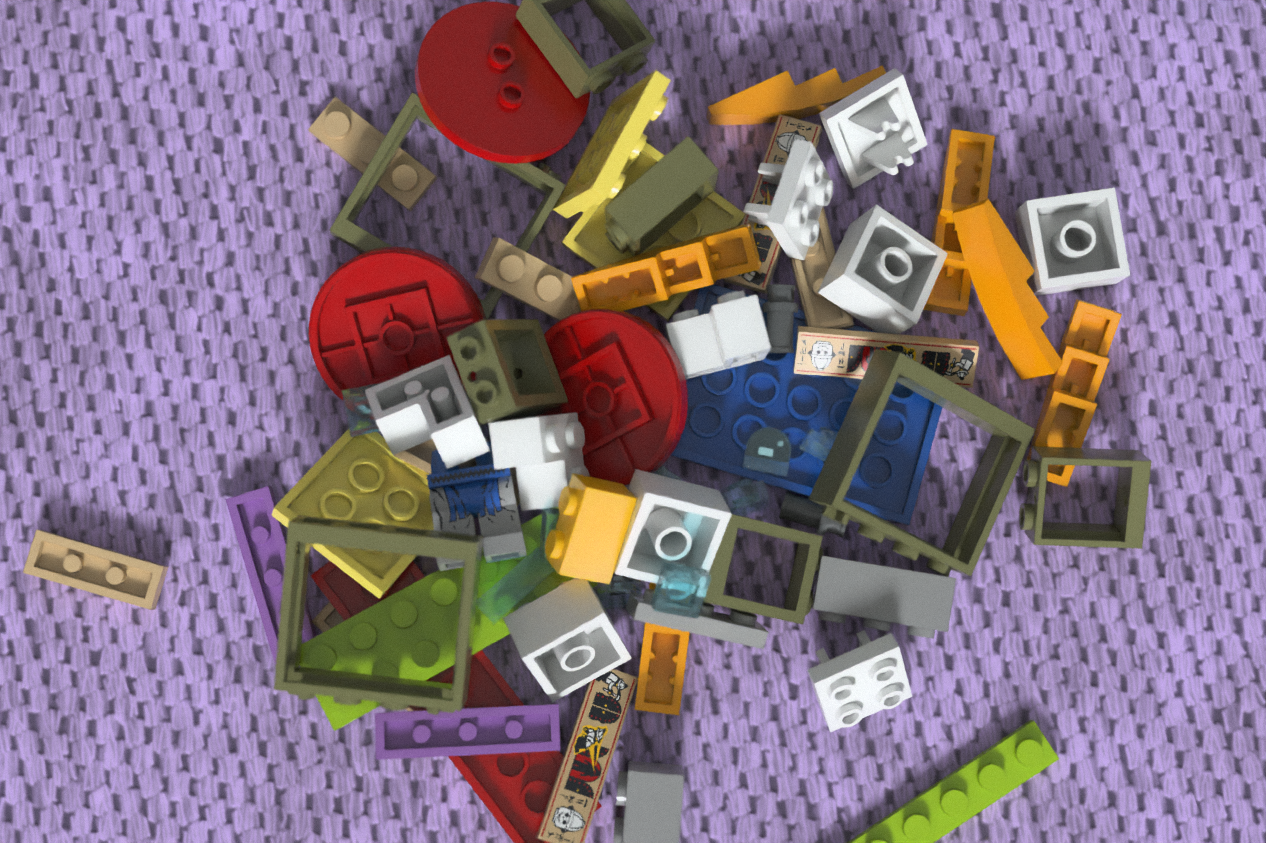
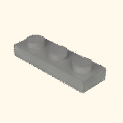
[626,589,768,649]

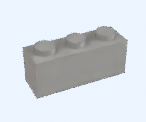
[811,556,956,639]

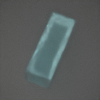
[477,547,555,626]

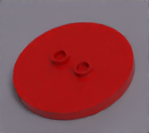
[415,1,590,164]
[309,246,486,418]
[536,309,688,486]

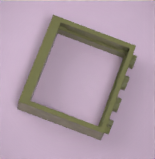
[329,92,566,319]
[809,349,1036,577]
[274,515,484,715]

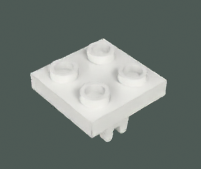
[819,68,928,189]
[743,139,833,260]
[807,630,912,732]

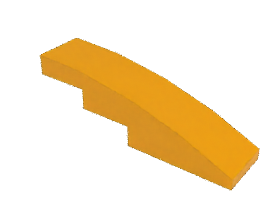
[706,65,886,125]
[923,129,995,316]
[952,198,1063,380]
[571,223,762,311]
[1027,299,1122,487]
[634,582,691,715]

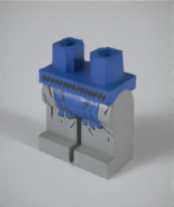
[427,441,527,571]

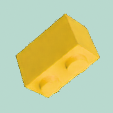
[545,473,637,584]

